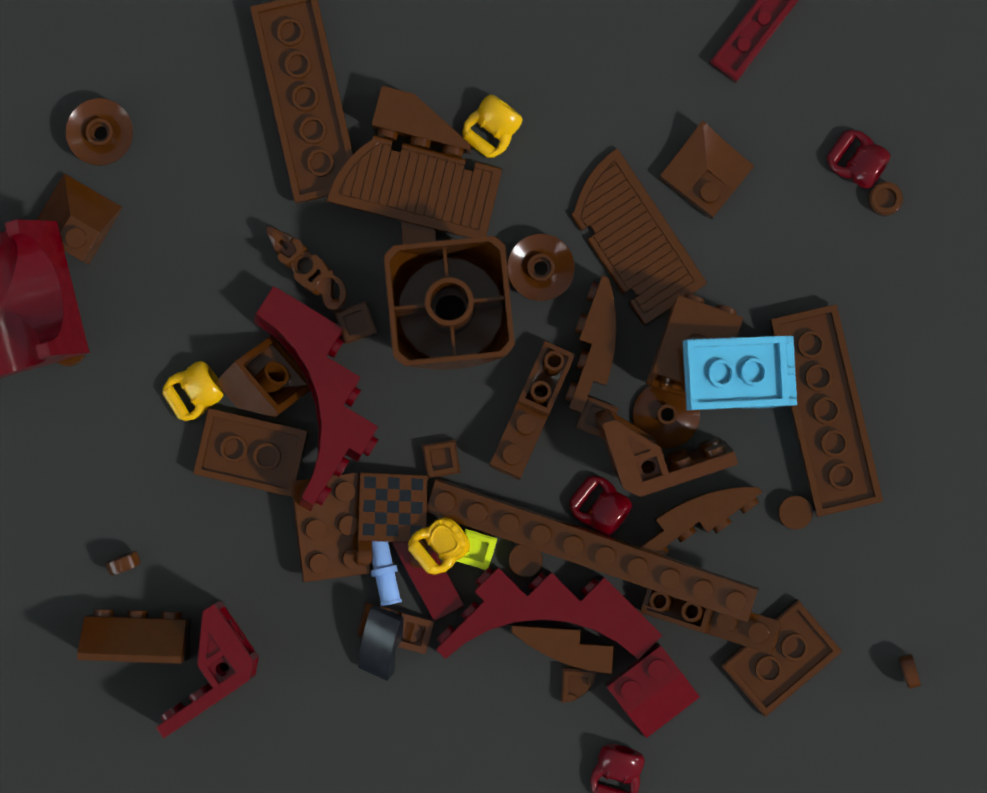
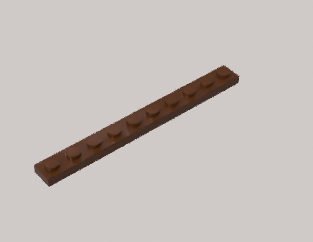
[427,479,759,622]

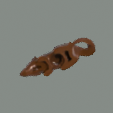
[266,226,347,310]

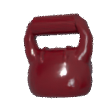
[826,130,891,189]
[569,475,632,536]
[590,744,645,793]

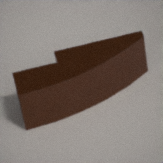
[512,624,614,674]

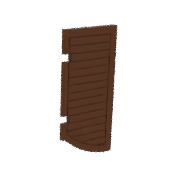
[326,135,502,238]
[570,148,707,325]

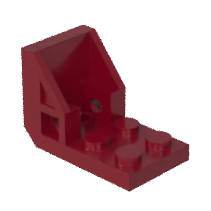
[156,600,259,739]

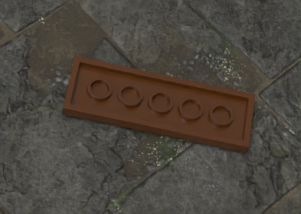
[250,0,353,204]
[770,304,884,517]

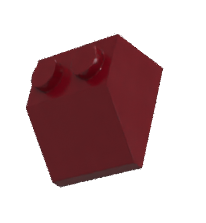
[605,643,700,738]

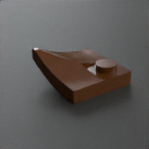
[659,120,754,219]

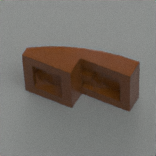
[356,602,434,654]

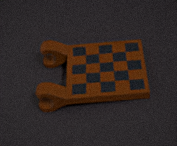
[356,473,428,568]

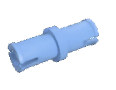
[371,542,402,606]

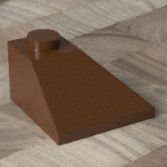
[37,173,123,265]
[215,336,310,417]

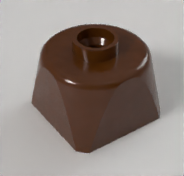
[384,236,515,370]

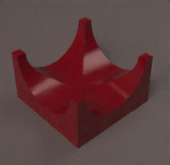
[0,219,90,379]

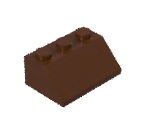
[77,609,190,664]

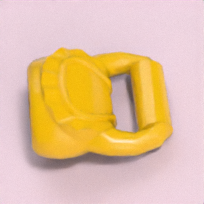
[462,94,523,158]
[162,361,224,421]
[408,517,470,575]

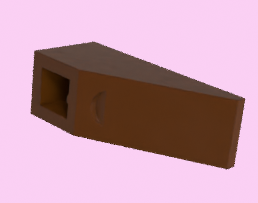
[372,86,472,157]

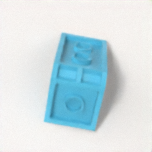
[683,336,797,410]

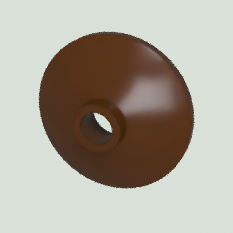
[65,98,133,166]
[507,234,575,301]
[633,386,700,449]

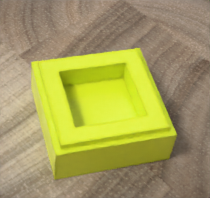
[456,529,498,570]

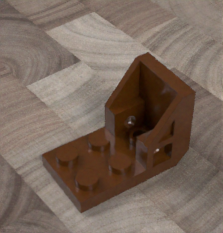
[595,409,738,497]

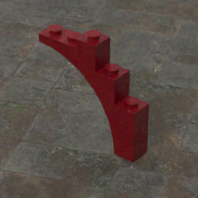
[254,286,379,512]
[436,567,663,660]

